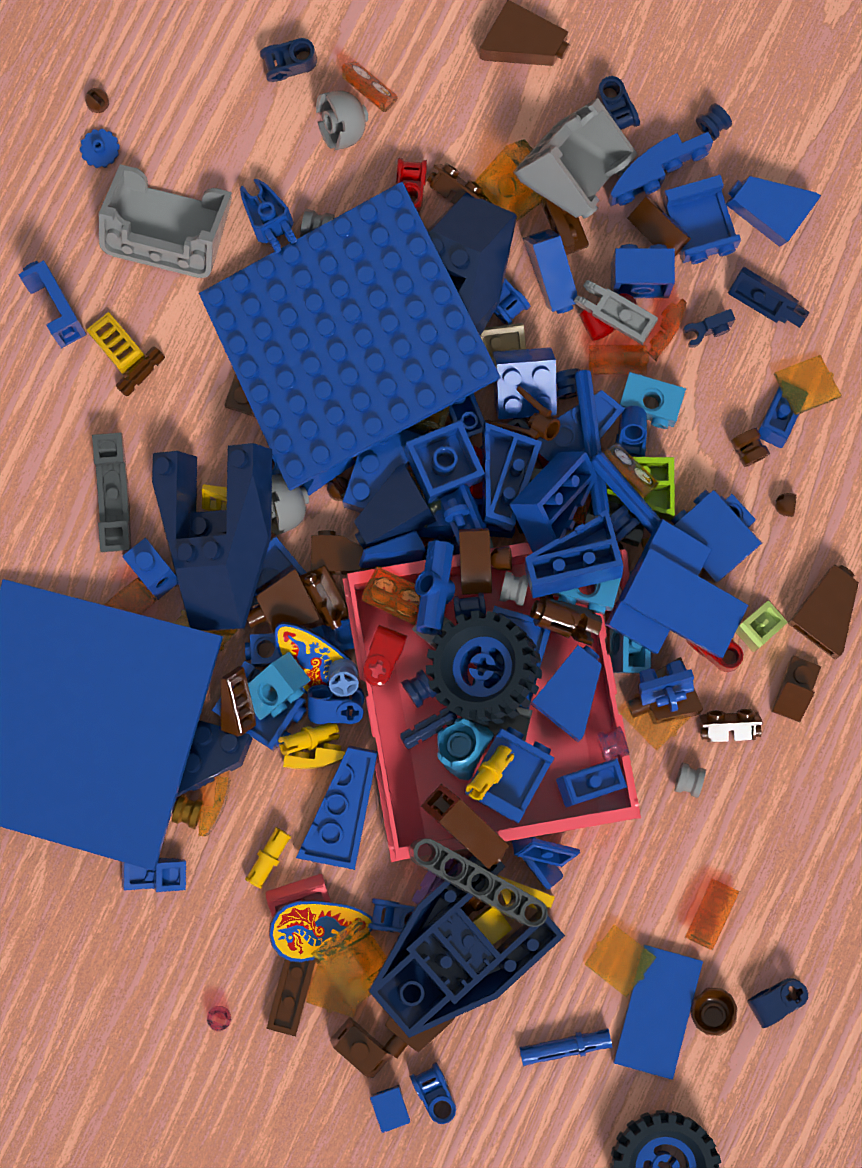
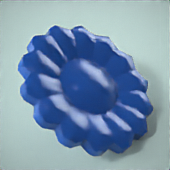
[80,129,120,168]

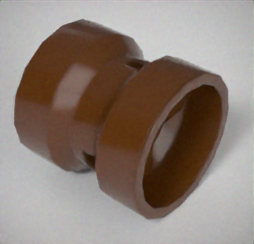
[731,428,770,467]

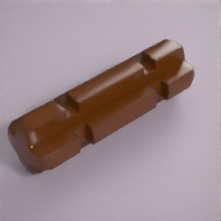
[116,347,165,396]

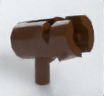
[530,594,602,646]

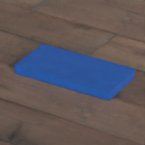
[605,519,712,654]
[620,548,749,658]
[613,945,703,1080]

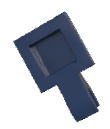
[683,309,736,348]

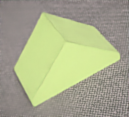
[736,600,788,652]

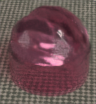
[207,1006,231,1032]

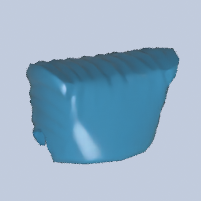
[437,718,494,780]

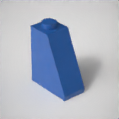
[725,176,821,247]
[523,229,578,314]
[531,645,602,742]

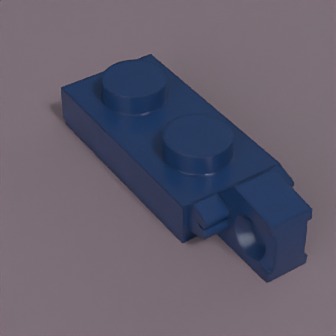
[728,266,809,328]

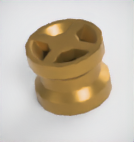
[172,794,204,829]

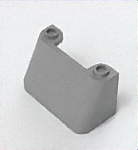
[513,98,637,219]
[99,164,232,278]

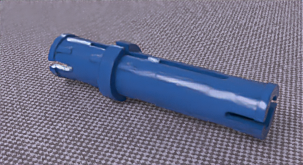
[519,1028,613,1067]

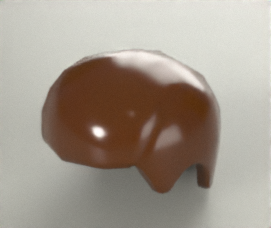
[691,988,738,1036]

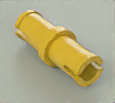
[278,723,340,756]
[466,745,514,800]
[245,827,292,889]

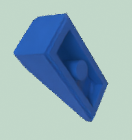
[758,381,808,448]
[359,531,426,568]
[556,758,627,808]

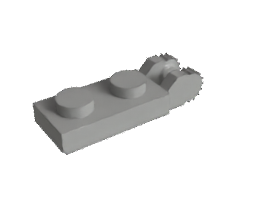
[573,280,658,345]

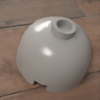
[316,91,368,151]
[271,474,309,535]

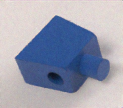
[122,538,178,600]

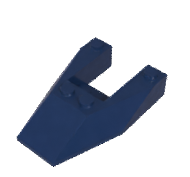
[427,192,517,336]
[152,443,272,631]
[368,852,565,1038]

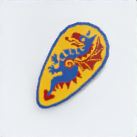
[275,622,352,694]
[269,901,373,962]

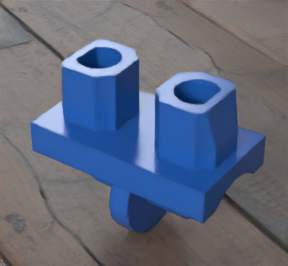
[440,484,486,545]
[639,660,694,712]

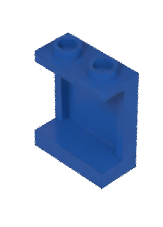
[662,175,741,264]
[19,260,87,349]
[671,490,762,583]
[212,661,307,751]
[465,726,554,824]

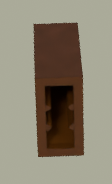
[479,0,570,66]
[787,564,859,659]
[421,784,510,869]

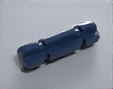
[400,707,458,749]

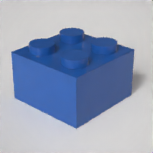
[611,244,675,298]
[493,347,557,420]
[404,420,485,504]

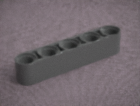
[409,838,548,927]

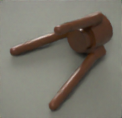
[484,386,560,441]

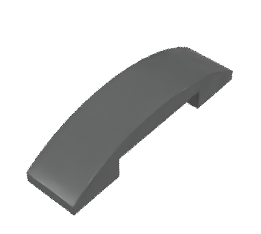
[92,433,131,552]

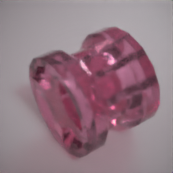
[596,726,629,762]

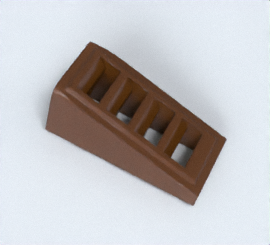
[221,666,256,736]

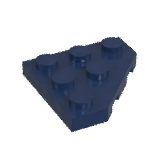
[176,720,253,800]

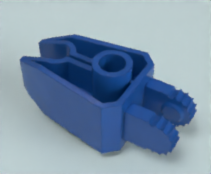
[240,179,297,253]

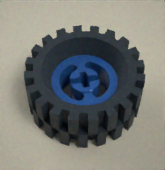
[426,611,542,725]
[610,1110,721,1168]

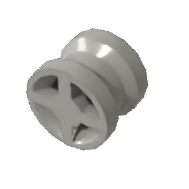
[499,571,528,606]
[674,763,706,798]

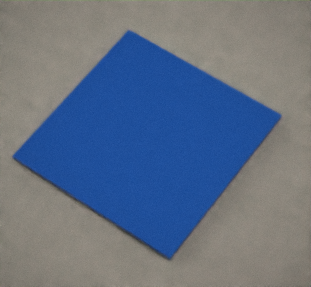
[199,182,501,491]
[0,579,223,871]

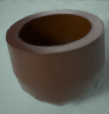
[85,88,109,113]
[327,476,349,501]
[775,493,797,517]
[491,546,512,571]

